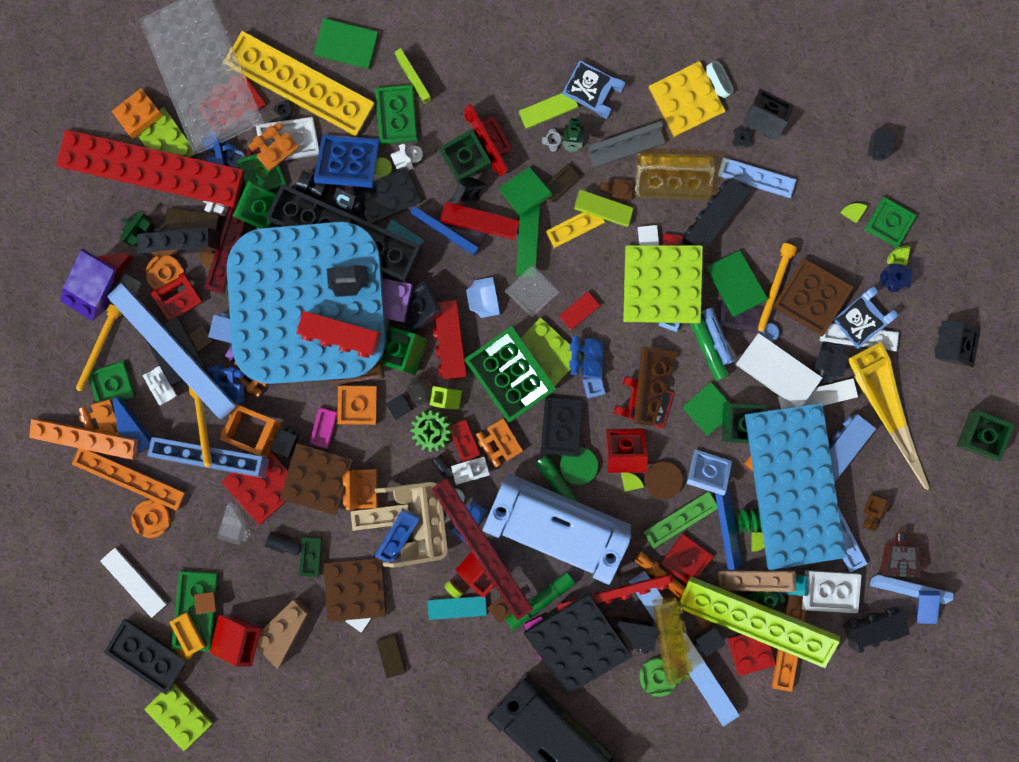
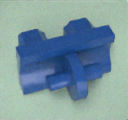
[203,132,237,166]

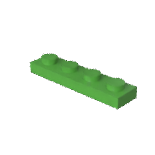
[643,491,718,548]

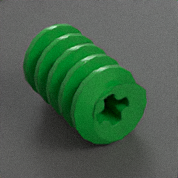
[738,509,762,534]

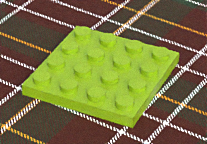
[623,245,703,323]

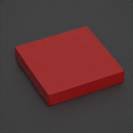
[660,533,714,584]

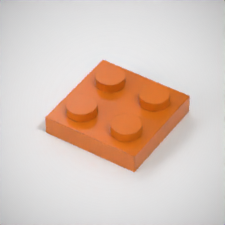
[112,88,163,139]
[337,386,377,425]

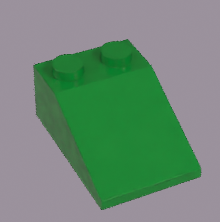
[381,327,428,376]

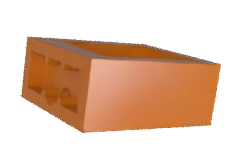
[220,404,282,458]

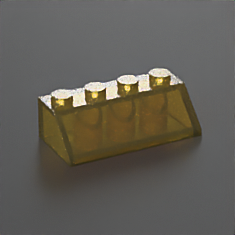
[634,153,715,200]
[652,597,693,686]

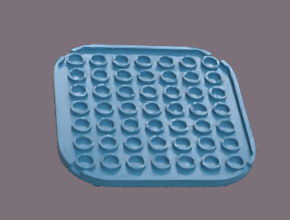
[227,222,386,384]

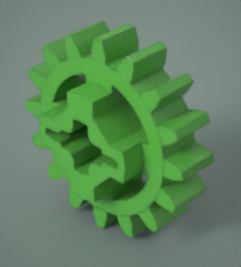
[410,410,453,452]

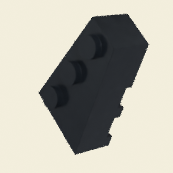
[843,607,910,653]

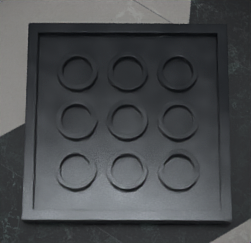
[524,592,632,695]

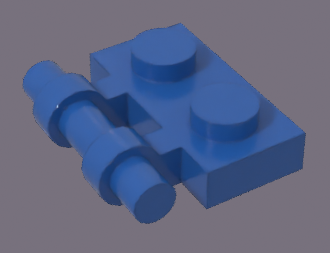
[569,336,603,379]
[207,365,245,403]

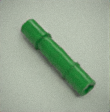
[690,312,729,381]
[535,455,580,503]
[505,572,575,631]

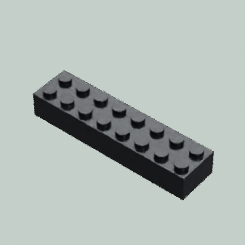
[266,184,424,283]

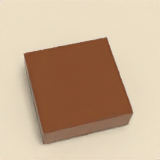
[194,592,217,614]

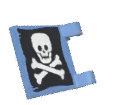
[562,61,625,119]
[833,286,899,349]

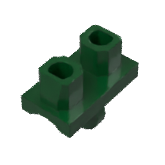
[563,117,584,152]
[119,210,155,247]
[745,591,786,607]

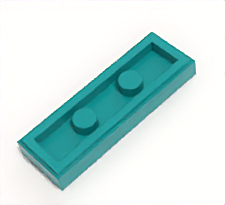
[428,596,487,620]

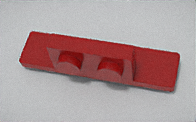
[464,103,512,177]

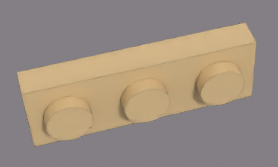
[350,504,409,531]

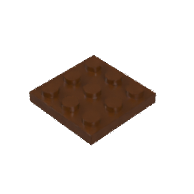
[773,258,854,337]
[280,443,353,515]
[324,559,386,622]

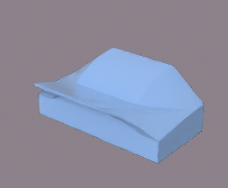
[466,277,500,318]

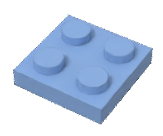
[687,449,732,496]

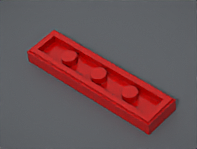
[440,202,519,240]

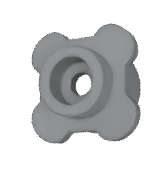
[542,129,564,152]

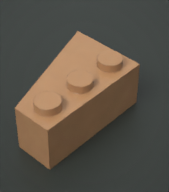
[257,598,310,669]

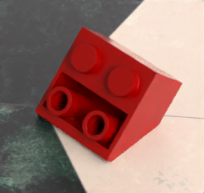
[455,551,509,598]

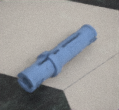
[702,308,735,365]

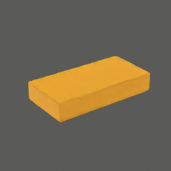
[170,612,206,657]

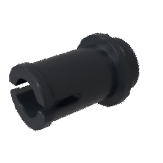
[431,455,453,479]

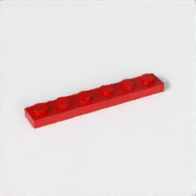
[557,573,673,611]

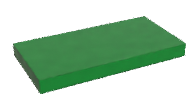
[171,571,219,652]

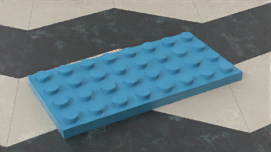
[745,403,846,570]

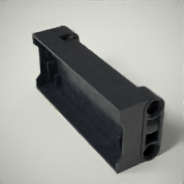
[487,673,621,762]

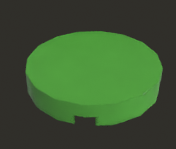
[639,657,678,697]

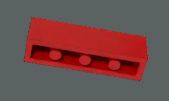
[433,300,467,380]
[296,311,382,358]

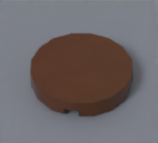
[644,461,683,500]

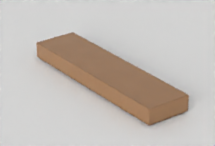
[718,570,796,592]

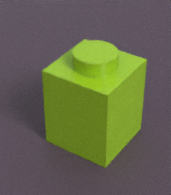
[430,386,462,409]

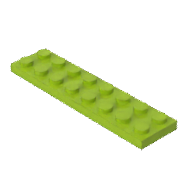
[677,576,840,668]

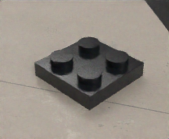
[405,280,442,334]

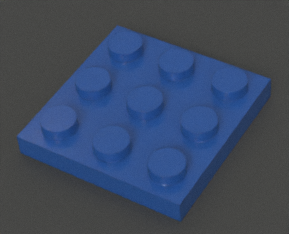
[314,135,380,188]

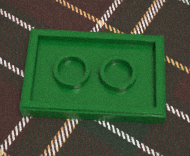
[314,18,379,70]
[375,84,418,145]
[706,250,768,318]

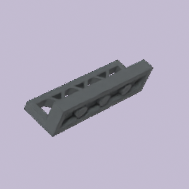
[587,121,666,168]

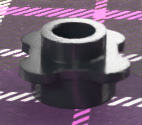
[273,100,296,121]
[732,128,752,148]

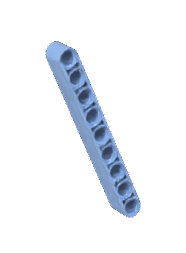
[107,282,237,420]
[629,570,739,727]

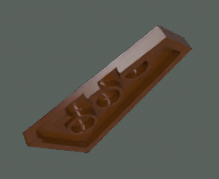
[634,347,678,426]

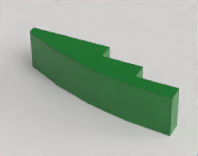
[516,204,540,277]

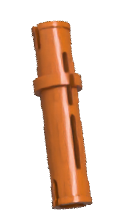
[634,551,685,597]

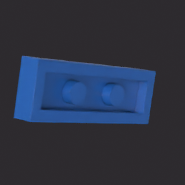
[375,508,420,562]

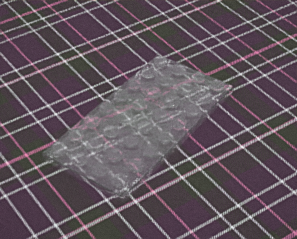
[139,0,264,154]

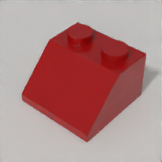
[606,429,648,473]

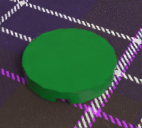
[560,447,598,485]

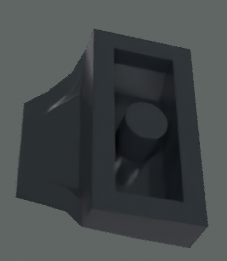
[448,177,487,204]
[327,266,368,297]
[814,341,849,384]

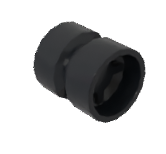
[296,169,331,201]

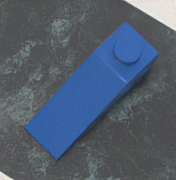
[113,396,151,454]

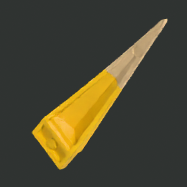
[848,342,929,490]

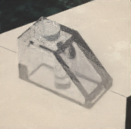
[217,500,250,545]

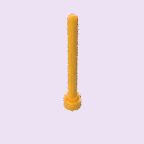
[757,243,797,332]
[76,304,122,391]
[189,386,212,467]

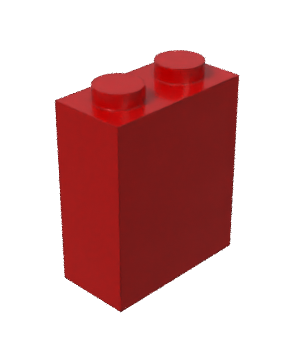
[210,615,261,667]

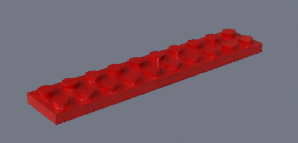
[56,129,245,209]

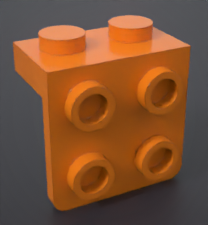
[343,469,378,510]

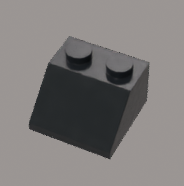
[743,89,794,140]
[935,321,981,367]
[615,616,658,654]

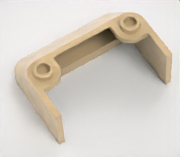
[374,482,447,567]

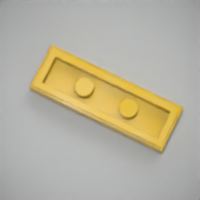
[546,212,605,248]

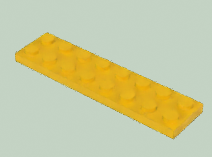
[223,31,375,137]

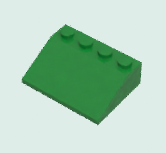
[464,326,556,423]

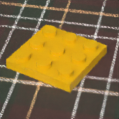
[649,61,725,137]

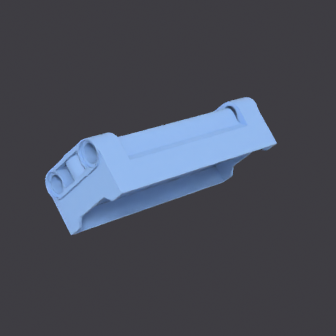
[482,473,631,585]

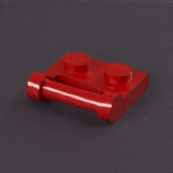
[150,272,202,321]

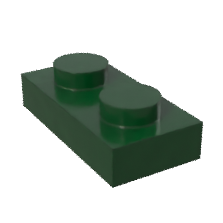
[299,537,322,577]

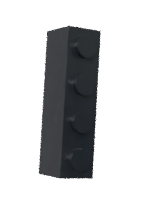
[683,178,750,252]
[137,227,219,257]

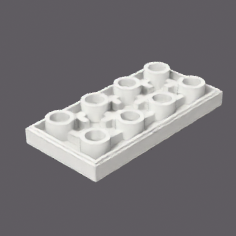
[736,333,822,407]

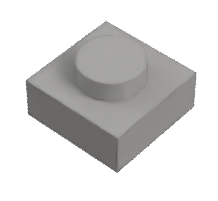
[119,274,143,296]

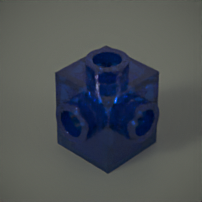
[880,264,912,292]

